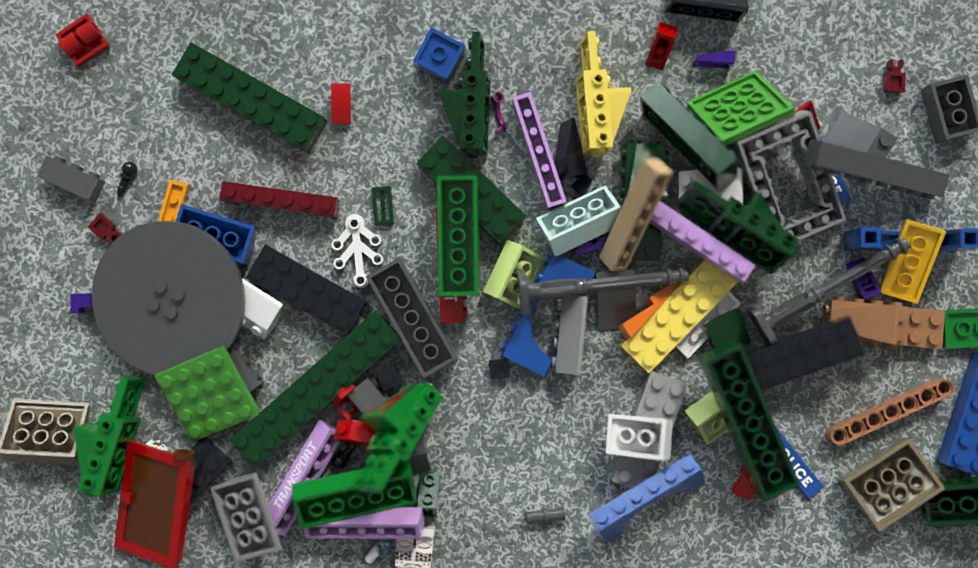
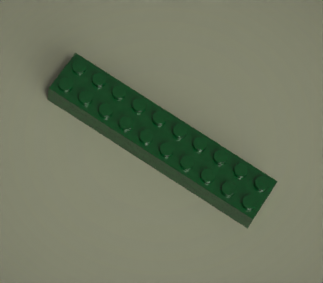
[229,310,402,469]

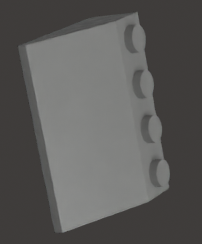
[210,473,282,562]

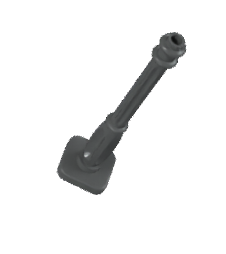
[747,238,910,345]
[517,267,689,316]

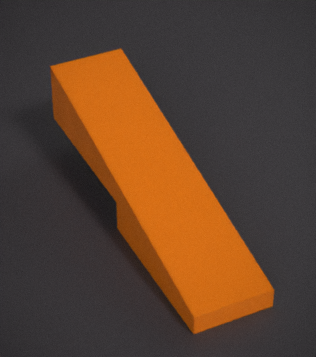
[618,283,680,340]

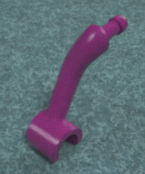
[490,92,507,134]

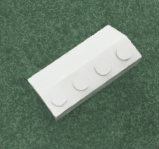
[241,279,283,339]

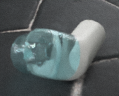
[365,539,391,564]

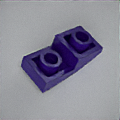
[572,233,609,255]

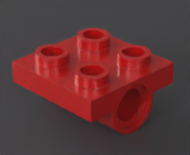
[55,13,110,67]

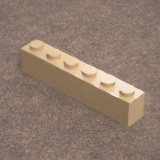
[599,159,673,271]

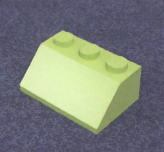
[483,240,546,310]
[685,392,729,445]

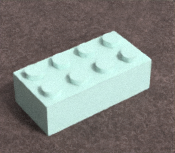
[536,185,621,257]

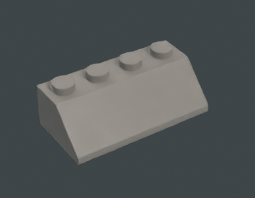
[551,296,588,376]

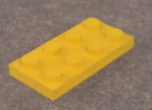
[879,219,946,304]

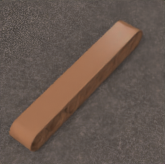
[825,379,954,445]

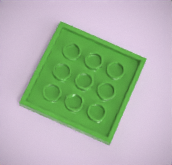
[687,70,795,146]
[154,345,260,442]

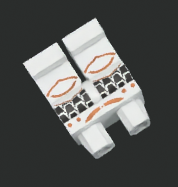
[395,526,435,568]

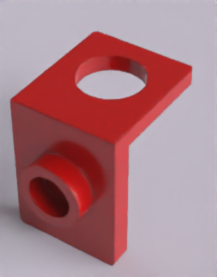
[332,385,360,420]

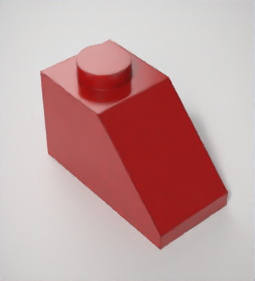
[645,22,678,71]
[334,420,376,446]

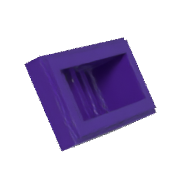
[693,49,735,69]
[845,257,881,299]

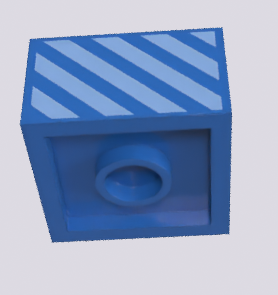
[413,27,466,84]

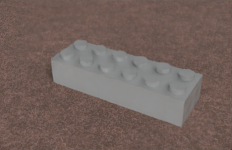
[610,371,688,488]

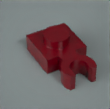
[883,59,906,93]
[88,213,123,244]

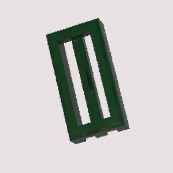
[371,186,394,226]

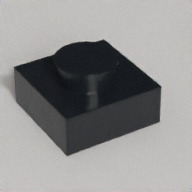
[489,358,510,380]

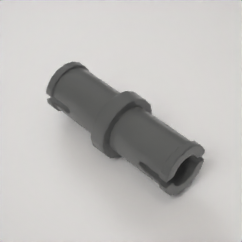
[525,507,565,524]

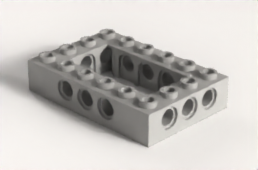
[731,110,846,240]

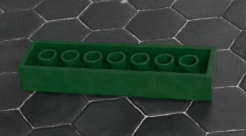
[172,42,327,154]
[698,340,800,502]

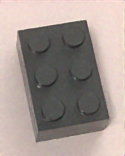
[920,74,978,144]

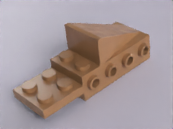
[822,297,945,349]

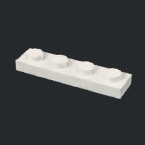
[675,292,742,358]

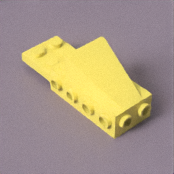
[575,31,631,158]

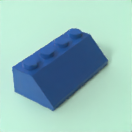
[176,204,256,265]

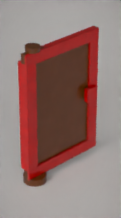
[114,440,195,568]

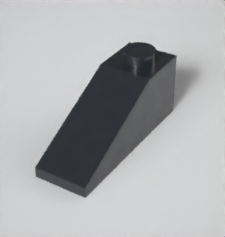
[554,118,588,181]

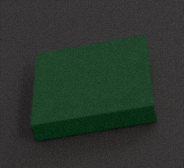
[703,308,751,350]

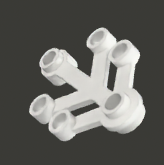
[331,214,384,288]

